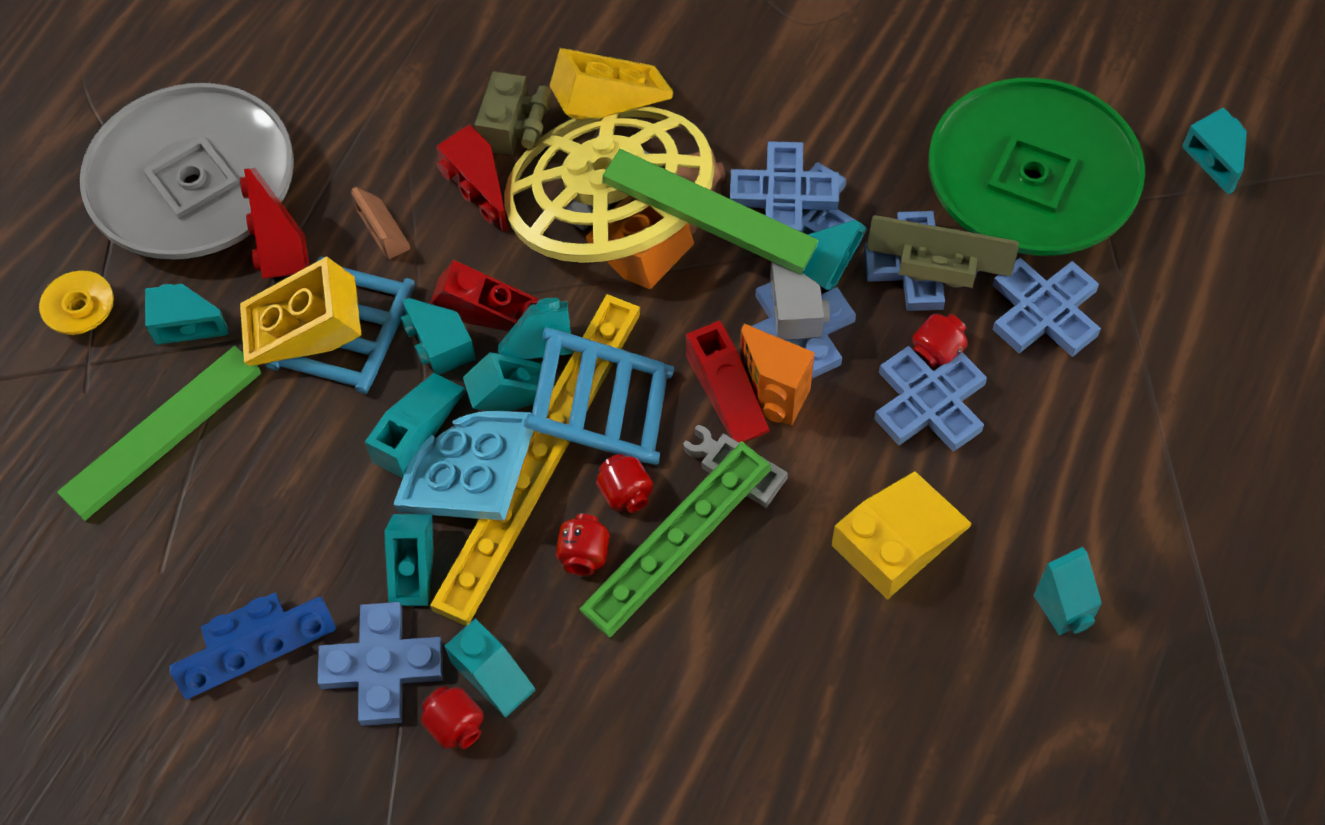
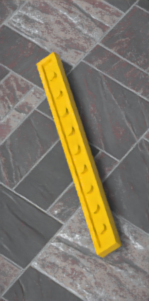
[430,294,640,626]

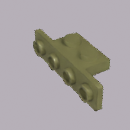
[867,215,1019,288]

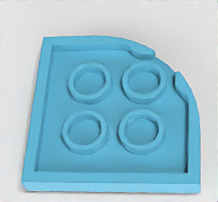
[393,411,534,520]

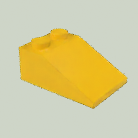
[550,48,673,120]
[240,256,361,366]
[832,471,971,600]

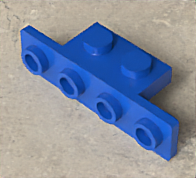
[169,592,336,699]

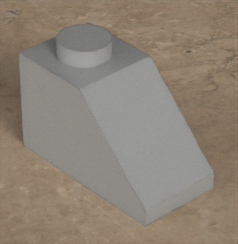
[770,261,830,340]

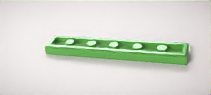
[602,149,819,275]
[57,346,262,521]
[579,441,771,639]

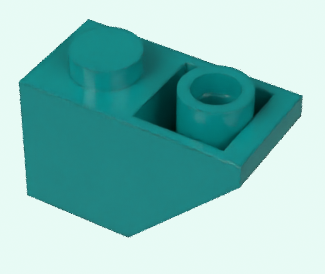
[400,298,476,375]

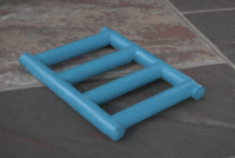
[266,256,416,394]
[524,327,674,466]

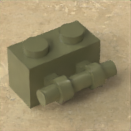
[475,71,551,156]

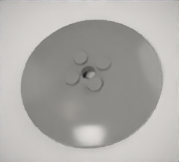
[80,83,294,259]

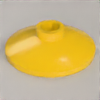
[39,271,114,335]

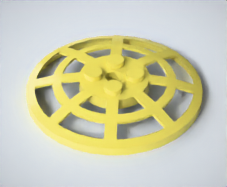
[504,106,714,263]

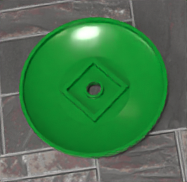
[928,78,1145,256]

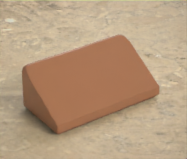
[351,187,410,260]

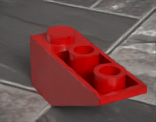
[436,124,508,232]
[240,168,310,279]
[430,260,540,331]
[686,320,769,443]

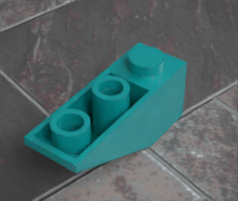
[365,373,466,478]

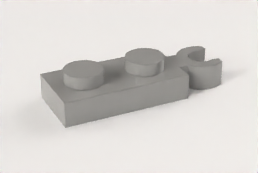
[683,425,788,508]

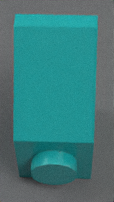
[1182,107,1247,195]
[803,220,867,291]
[145,284,229,345]
[498,297,573,359]
[463,352,554,411]
[384,514,434,606]
[1033,547,1102,636]
[445,618,535,718]

